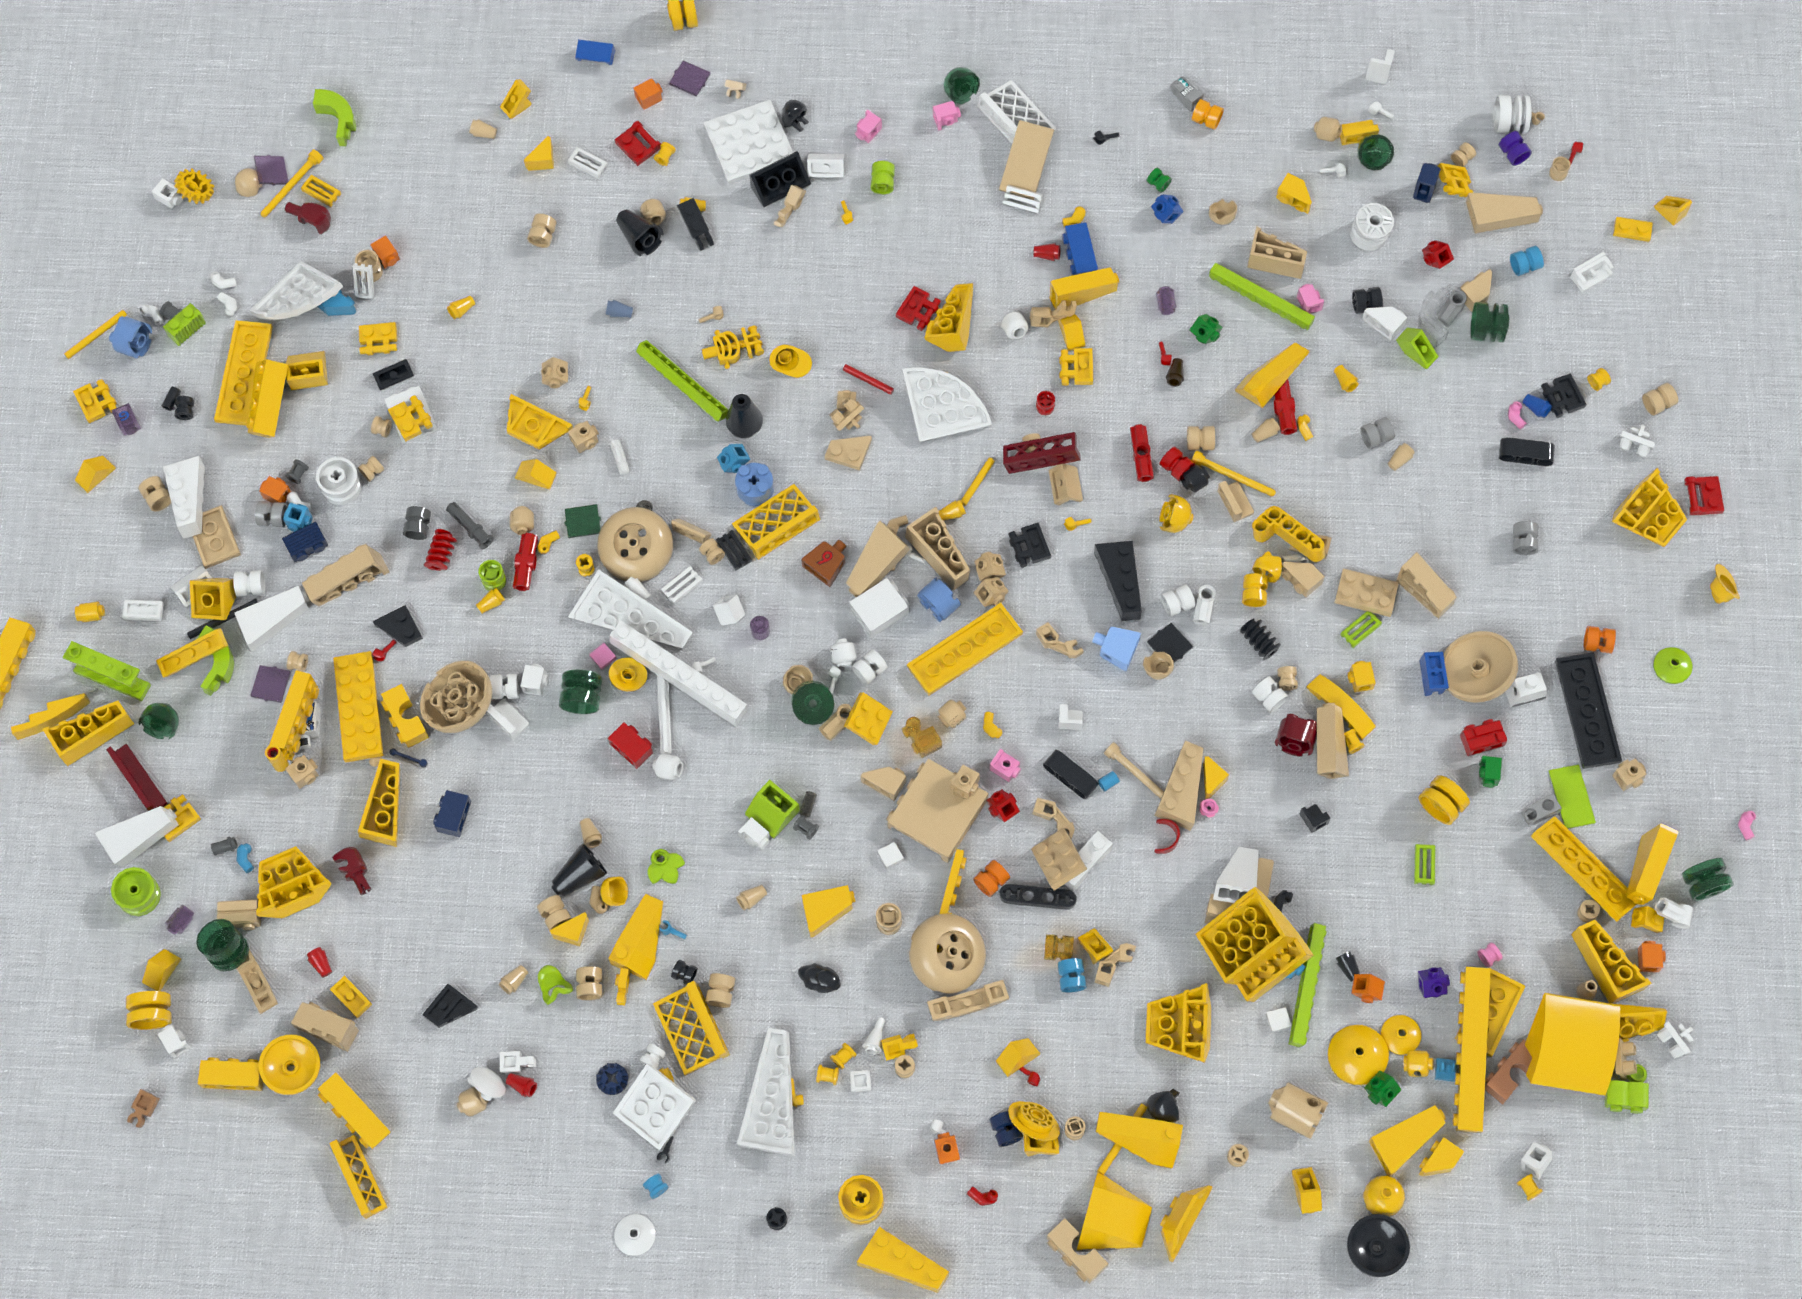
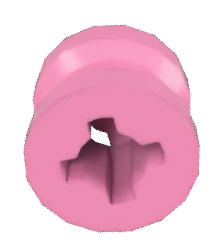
[1477,943,1503,968]

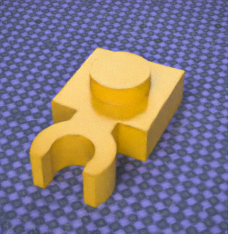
[615,968,631,1006]

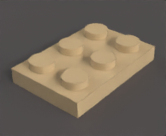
[1334,568,1399,617]
[1031,828,1087,890]

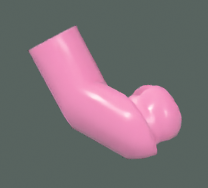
[1508,401,1527,430]
[1738,811,1756,841]

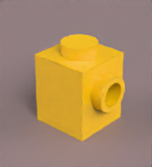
[1347,661,1376,693]

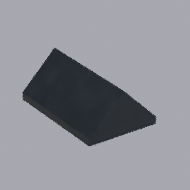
[749,151,811,207]

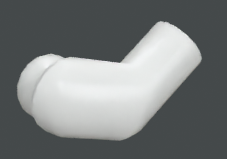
[218,292,237,316]
[138,305,164,325]
[286,492,312,512]

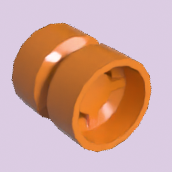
[1583,626,1616,654]
[973,860,1010,897]

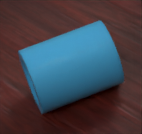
[1097,771,1120,792]

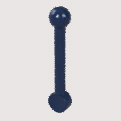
[389,748,428,767]

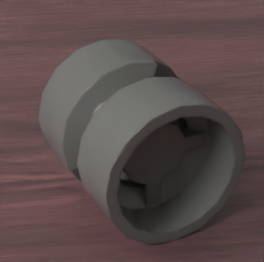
[403,506,431,540]

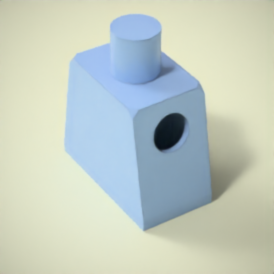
[1092,627,1141,671]

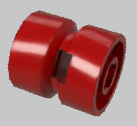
[1159,446,1195,482]

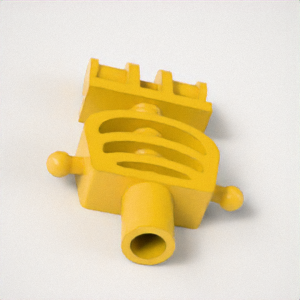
[701,325,764,369]

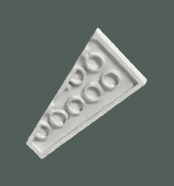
[568,570,694,648]
[737,1028,795,1156]

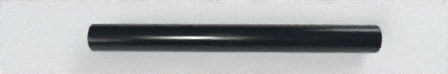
[187,599,258,639]

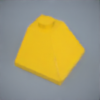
[189,578,236,620]

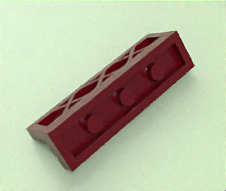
[1003,432,1081,474]
[106,744,168,811]

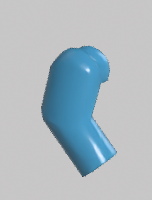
[236,843,254,873]

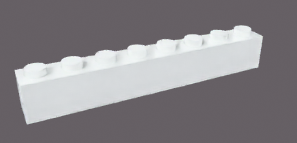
[610,621,747,727]

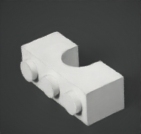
[1064,831,1113,892]

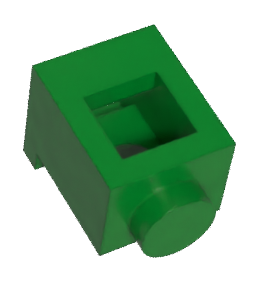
[1479,756,1502,788]

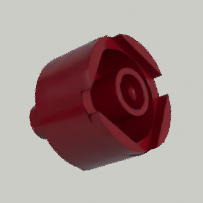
[1275,714,1317,757]

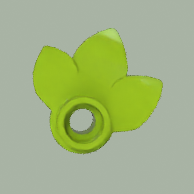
[648,849,685,884]

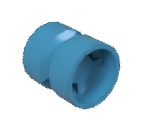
[1510,245,1544,276]
[1057,958,1087,993]

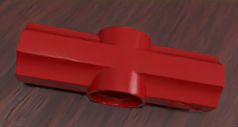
[1274,379,1297,435]
[1130,424,1154,482]
[513,533,538,591]

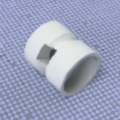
[234,570,265,596]
[1161,584,1195,617]
[851,649,888,685]
[490,674,520,700]
[1252,676,1289,713]

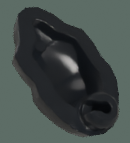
[798,963,841,993]

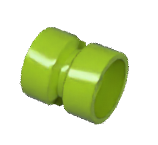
[870,161,895,195]
[478,560,506,591]

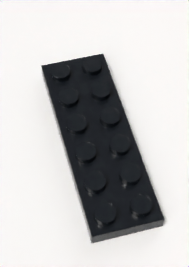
[1555,652,1622,769]

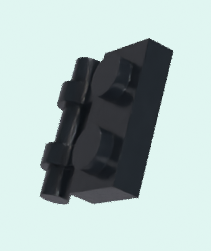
[1541,373,1587,418]
[1008,522,1051,568]

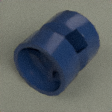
[989,1111,1023,1147]

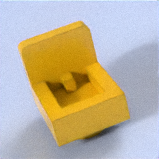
[1631,906,1664,933]

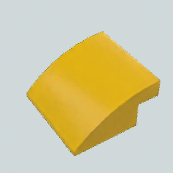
[1195,887,1314,1002]
[1525,993,1620,1096]

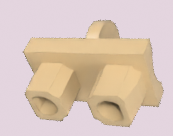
[829,397,864,431]
[1614,1038,1637,1080]

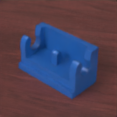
[575,39,616,65]
[1419,652,1449,696]

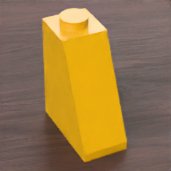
[801,885,855,938]

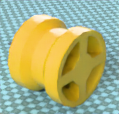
[1587,368,1611,391]

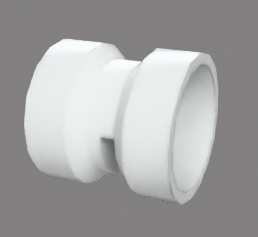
[639,1043,666,1069]

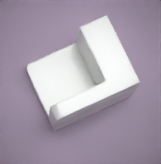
[713,594,745,626]
[1058,704,1083,730]

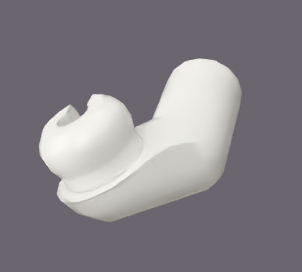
[210,272,237,289]
[1281,554,1310,563]

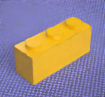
[198,1057,263,1091]

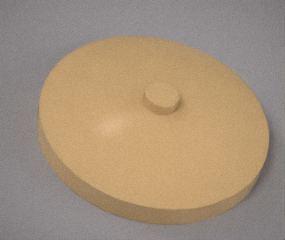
[1444,631,1518,703]

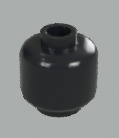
[1181,464,1210,492]

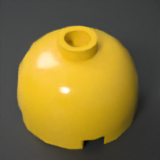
[1159,494,1193,533]
[1363,1175,1405,1217]

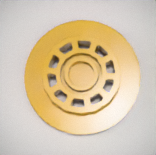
[1008,1101,1060,1141]

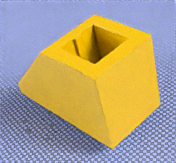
[1276,173,1312,214]
[1419,1137,1464,1177]

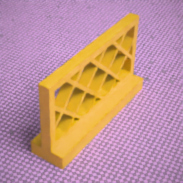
[732,484,820,560]
[653,981,730,1076]

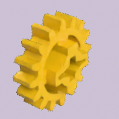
[174,168,214,204]

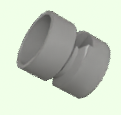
[1360,417,1395,449]
[255,501,287,527]
[1513,521,1538,555]

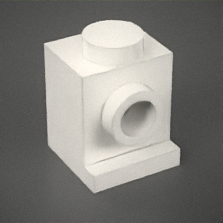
[152,178,183,209]
[738,817,770,849]
[158,1024,192,1058]
[1521,1142,1552,1180]

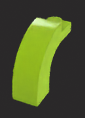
[313,89,356,147]
[197,625,234,696]

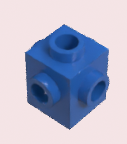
[1151,194,1184,224]

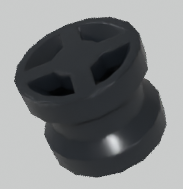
[766,1207,788,1231]

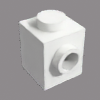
[521,664,548,696]

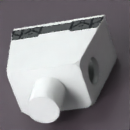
[1505,673,1547,708]

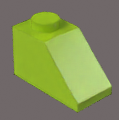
[1396,327,1439,369]

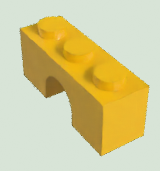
[381,684,429,748]

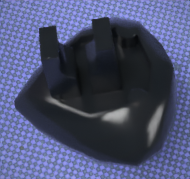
[782,100,809,132]
[1147,1089,1180,1123]

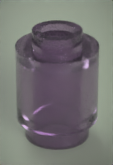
[1156,286,1177,315]
[750,616,770,640]
[165,905,194,935]

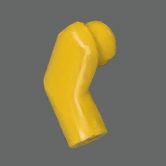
[538,530,560,554]
[790,1078,804,1107]

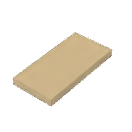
[999,120,1054,200]

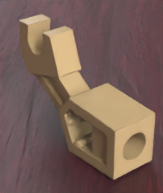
[774,185,806,227]
[1029,300,1077,328]
[1036,622,1084,658]
[1032,798,1075,839]
[1095,943,1136,987]

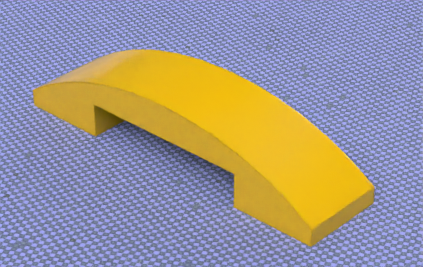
[1306,674,1376,740]

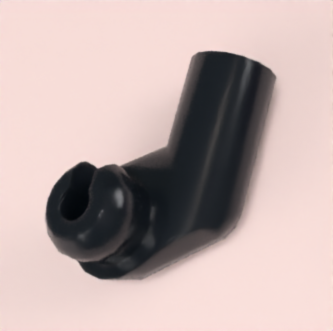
[1273,890,1293,913]

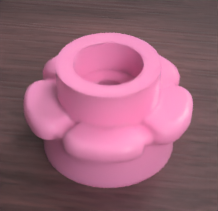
[1199,799,1219,818]

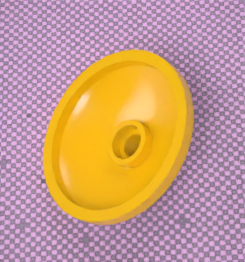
[1327,1025,1389,1085]
[259,1035,320,1095]

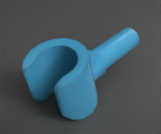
[659,920,687,939]

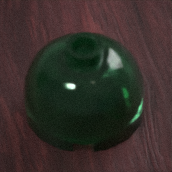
[944,67,980,104]
[1357,133,1394,171]
[138,703,179,739]

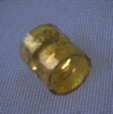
[1044,934,1074,961]

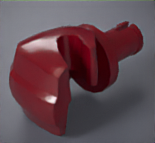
[285,202,331,235]
[332,847,372,895]

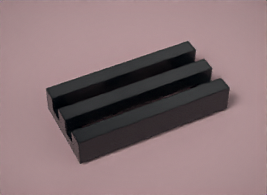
[716,530,752,571]

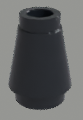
[1336,951,1360,982]

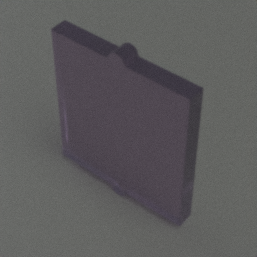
[669,60,710,97]
[254,154,288,186]
[250,665,291,703]

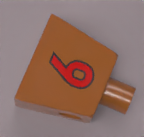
[801,540,847,587]

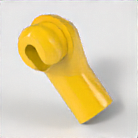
[1062,206,1086,227]
[1297,414,1314,441]
[983,712,1002,738]

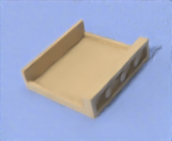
[886,759,989,863]

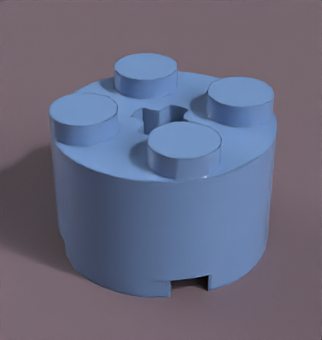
[109,316,152,359]
[735,463,774,506]
[917,577,961,622]

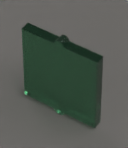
[564,504,601,538]

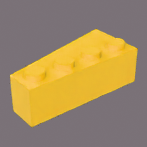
[246,359,288,438]
[43,700,134,766]
[318,1072,391,1149]
[857,1227,949,1293]

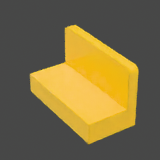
[1340,120,1379,145]

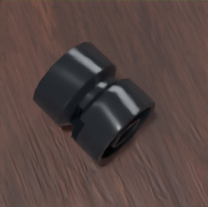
[1352,287,1383,314]

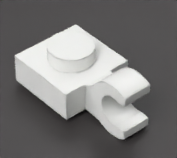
[500,1051,536,1074]

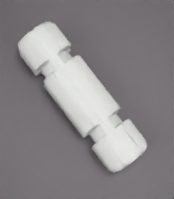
[610,439,629,475]

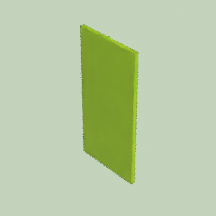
[1548,764,1596,829]

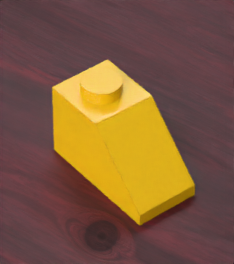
[1292,1167,1322,1214]

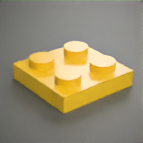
[844,692,893,745]

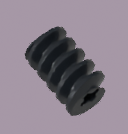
[1240,618,1281,661]

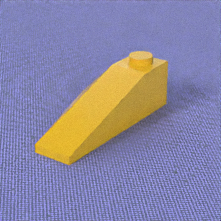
[924,283,973,352]
[608,894,663,980]

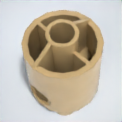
[1268,1082,1329,1139]

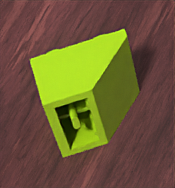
[745,779,800,839]

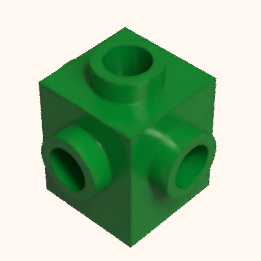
[1189,314,1223,344]
[1364,1071,1402,1107]

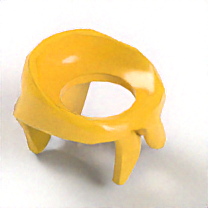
[1252,551,1282,583]

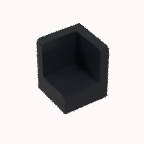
[1299,804,1331,833]

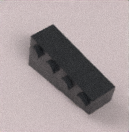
[1094,541,1142,621]

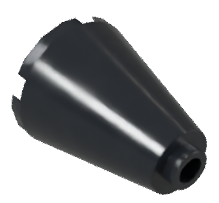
[616,209,664,256]
[726,394,763,438]
[551,844,607,896]

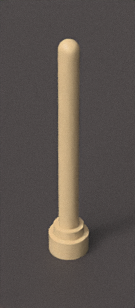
[1104,742,1164,799]

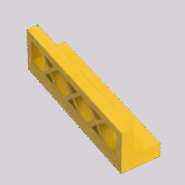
[329,1135,388,1219]

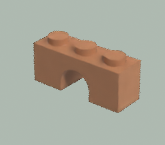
[1485,1039,1532,1104]

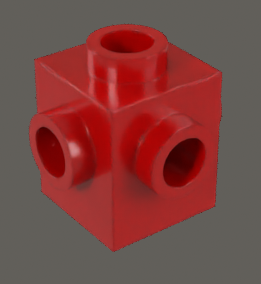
[1422,240,1454,269]
[987,789,1020,823]

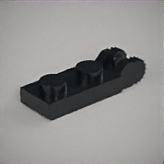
[677,198,714,251]

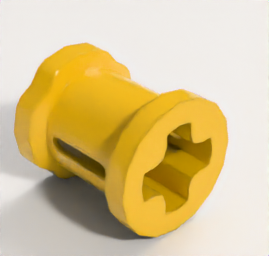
[653,142,676,166]
[576,554,595,577]
[1344,729,1365,754]
[830,1043,856,1069]
[816,1064,839,1085]
[1516,1174,1543,1201]

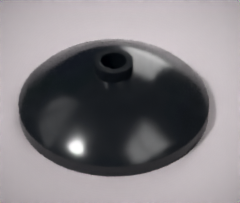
[1347,1214,1410,1277]

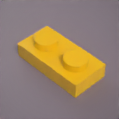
[1613,217,1653,242]
[330,975,372,1019]

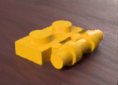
[1437,163,1473,197]
[359,322,397,356]
[1059,348,1093,386]
[73,379,118,423]
[388,395,433,442]
[164,794,201,842]

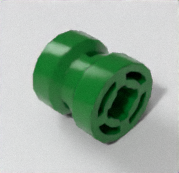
[1147,167,1172,193]

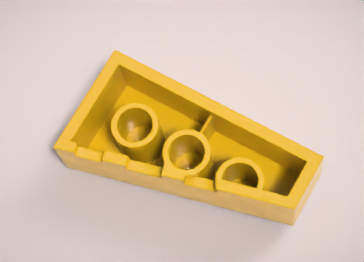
[358,758,400,847]
[1571,920,1652,1004]

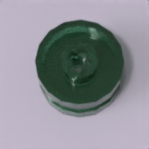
[791,680,835,725]
[1681,858,1734,901]

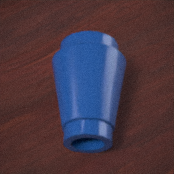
[1522,394,1552,418]

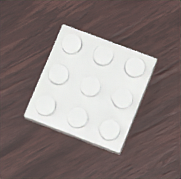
[613,1064,696,1150]

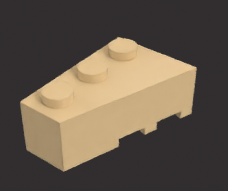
[291,1002,359,1052]

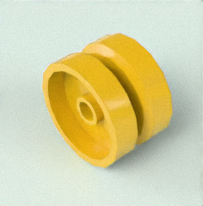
[667,0,698,31]
[1418,775,1470,825]
[126,991,172,1030]
[838,1175,884,1225]

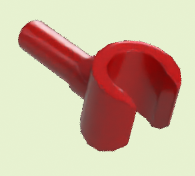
[1568,142,1583,165]
[1159,342,1172,366]
[372,639,397,662]
[1019,1067,1040,1087]

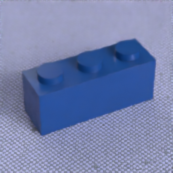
[1062,222,1098,276]

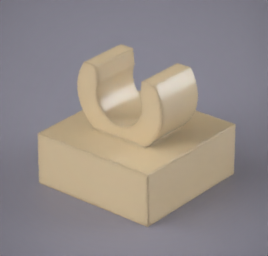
[725,79,747,99]
[837,390,856,411]

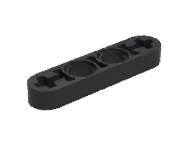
[999,884,1077,910]

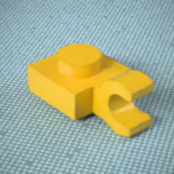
[881,1034,918,1061]

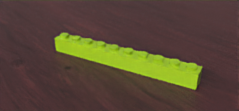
[1209,262,1315,330]
[636,340,728,422]
[1288,923,1327,1047]

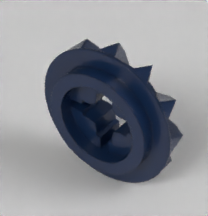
[596,1063,629,1095]

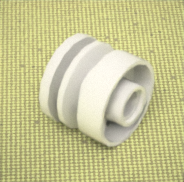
[1492,95,1532,133]
[1350,203,1394,251]

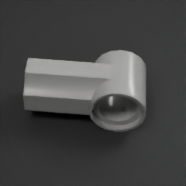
[1435,290,1466,327]

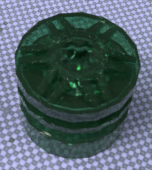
[1470,302,1510,343]
[559,669,602,714]
[196,919,249,972]

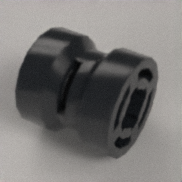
[174,396,194,420]
[671,959,698,985]

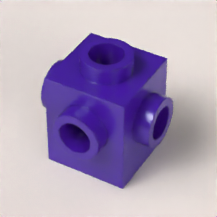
[1418,967,1450,998]

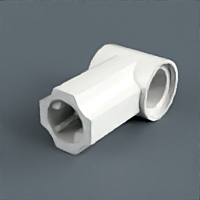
[1193,585,1215,626]
[1654,898,1693,929]

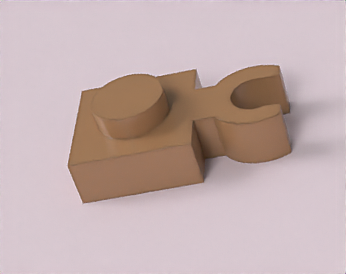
[127,1089,160,1128]

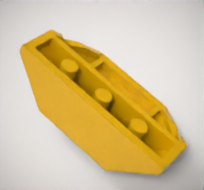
[1160,1185,1213,1262]

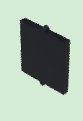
[1147,623,1193,663]

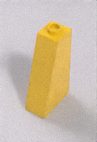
[1049,267,1119,310]
[1626,823,1678,905]
[1369,1105,1446,1177]

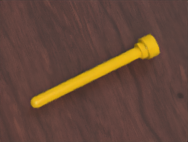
[261,149,324,217]
[1192,450,1276,496]

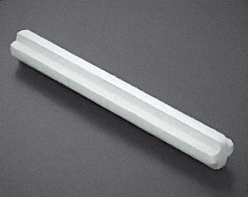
[657,675,672,754]

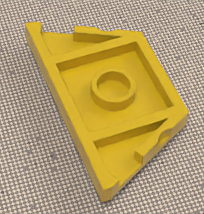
[507,394,573,450]

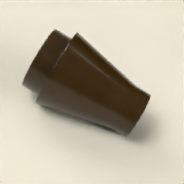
[1166,358,1184,387]

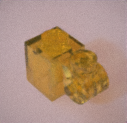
[901,717,942,758]

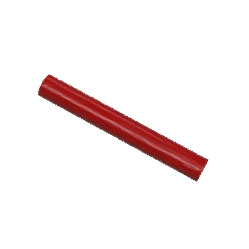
[843,364,894,395]

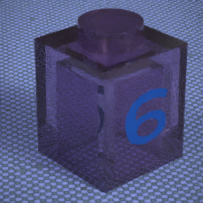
[111,403,141,436]

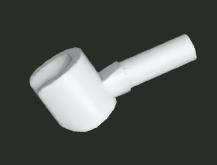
[1368,102,1394,119]
[1320,163,1346,177]
[903,545,926,564]
[692,657,716,674]
[828,666,842,694]
[930,1119,946,1134]

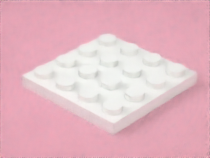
[703,100,793,184]

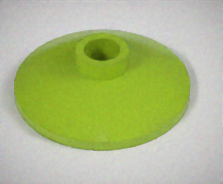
[1653,647,1693,684]

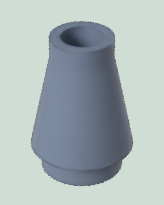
[606,299,633,318]

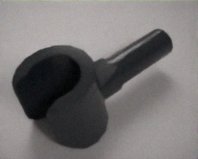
[1093,131,1119,145]
[657,1136,674,1164]

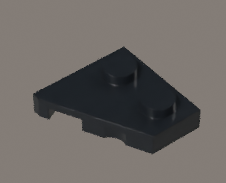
[372,605,423,647]
[422,984,479,1028]

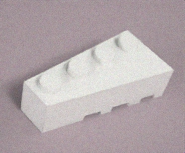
[163,456,205,539]

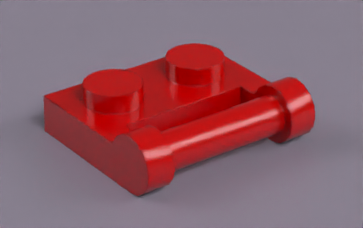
[614,121,661,166]
[1684,476,1725,515]

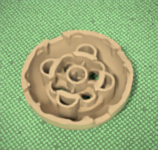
[597,507,673,582]
[420,661,492,733]
[909,914,986,994]

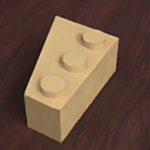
[1247,226,1307,279]
[1396,552,1457,619]

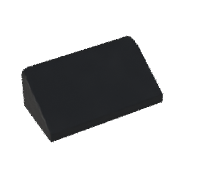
[372,359,414,390]

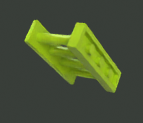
[62,641,151,701]

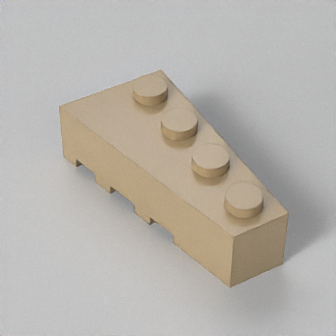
[905,507,970,591]
[302,544,390,606]
[1154,740,1203,831]

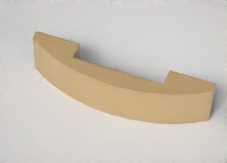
[231,947,278,1014]
[927,980,1009,1021]

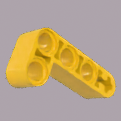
[1252,506,1325,562]

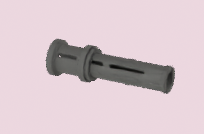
[446,502,494,549]

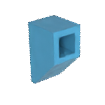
[317,290,356,316]

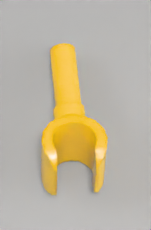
[841,200,853,225]
[578,386,591,411]
[1064,517,1091,531]

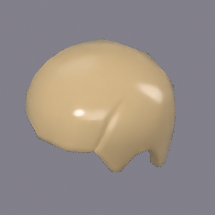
[235,168,263,197]
[1208,199,1237,225]
[1143,651,1174,680]
[783,665,813,696]

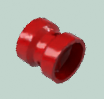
[1036,391,1055,416]

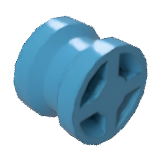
[643,1173,669,1199]

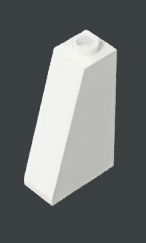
[234,586,310,652]
[95,806,179,867]
[1213,847,1259,903]

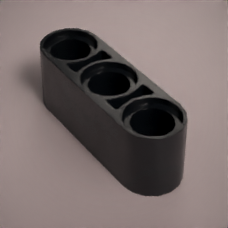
[1499,437,1555,466]
[1043,749,1099,799]

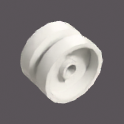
[316,457,362,505]

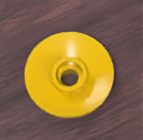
[609,658,647,692]
[1381,1015,1421,1055]

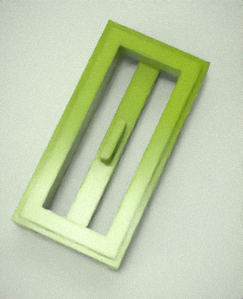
[1340,611,1382,649]
[1414,844,1435,885]

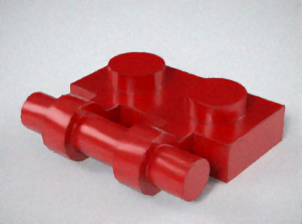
[896,286,941,331]

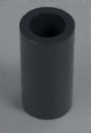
[161,386,181,411]

